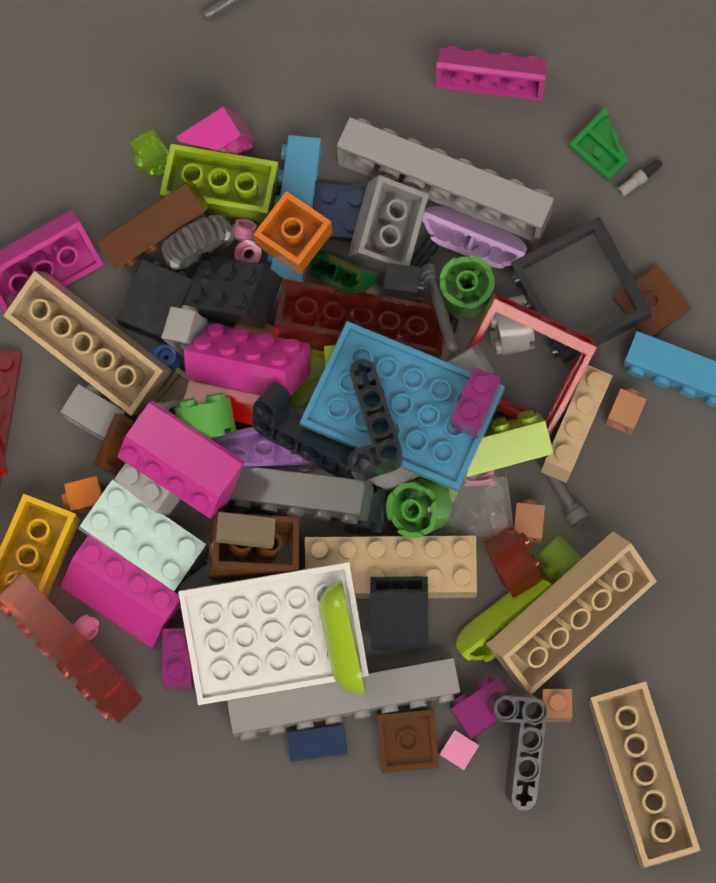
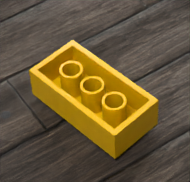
[0,494,80,624]

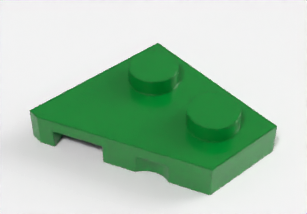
[568,108,628,183]

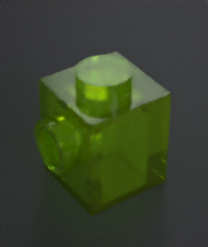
[130,129,169,177]
[538,535,582,581]

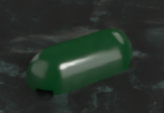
[308,248,380,293]

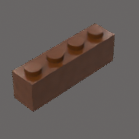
[97,179,209,270]

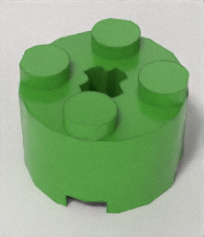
[440,255,495,318]
[174,392,237,438]
[386,477,452,538]

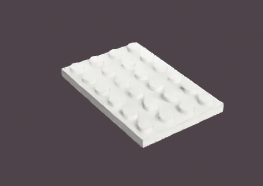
[178,562,369,705]

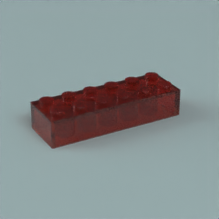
[273,279,447,359]
[0,571,144,724]

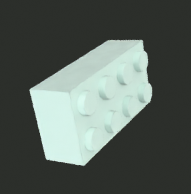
[78,480,206,591]

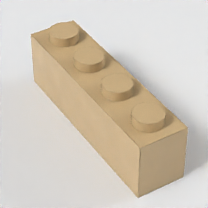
[541,365,613,483]

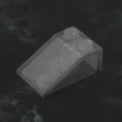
[427,472,514,537]

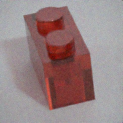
[483,526,542,598]

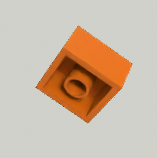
[253,191,333,275]

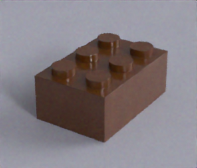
[208,512,299,580]

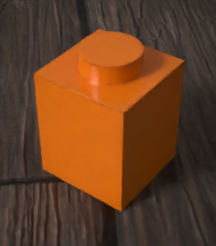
[61,476,103,516]

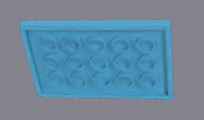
[300,321,505,492]

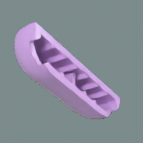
[422,206,527,268]

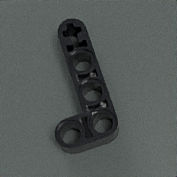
[348,359,403,480]
[252,382,357,477]
[487,691,547,811]

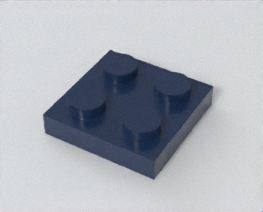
[313,182,366,241]

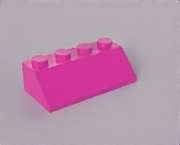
[436,46,548,101]
[176,107,257,155]
[0,210,103,313]
[118,401,245,518]
[60,535,181,649]

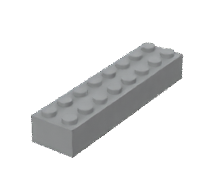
[337,117,554,245]

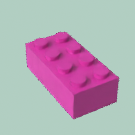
[184,324,312,396]

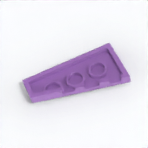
[210,427,315,466]

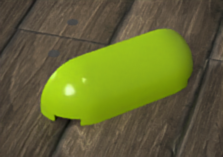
[456,579,552,662]
[319,580,366,694]

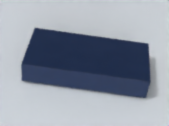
[287,725,348,762]

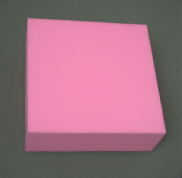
[439,730,479,771]

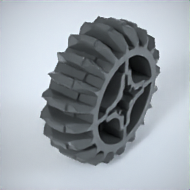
[161,215,235,270]

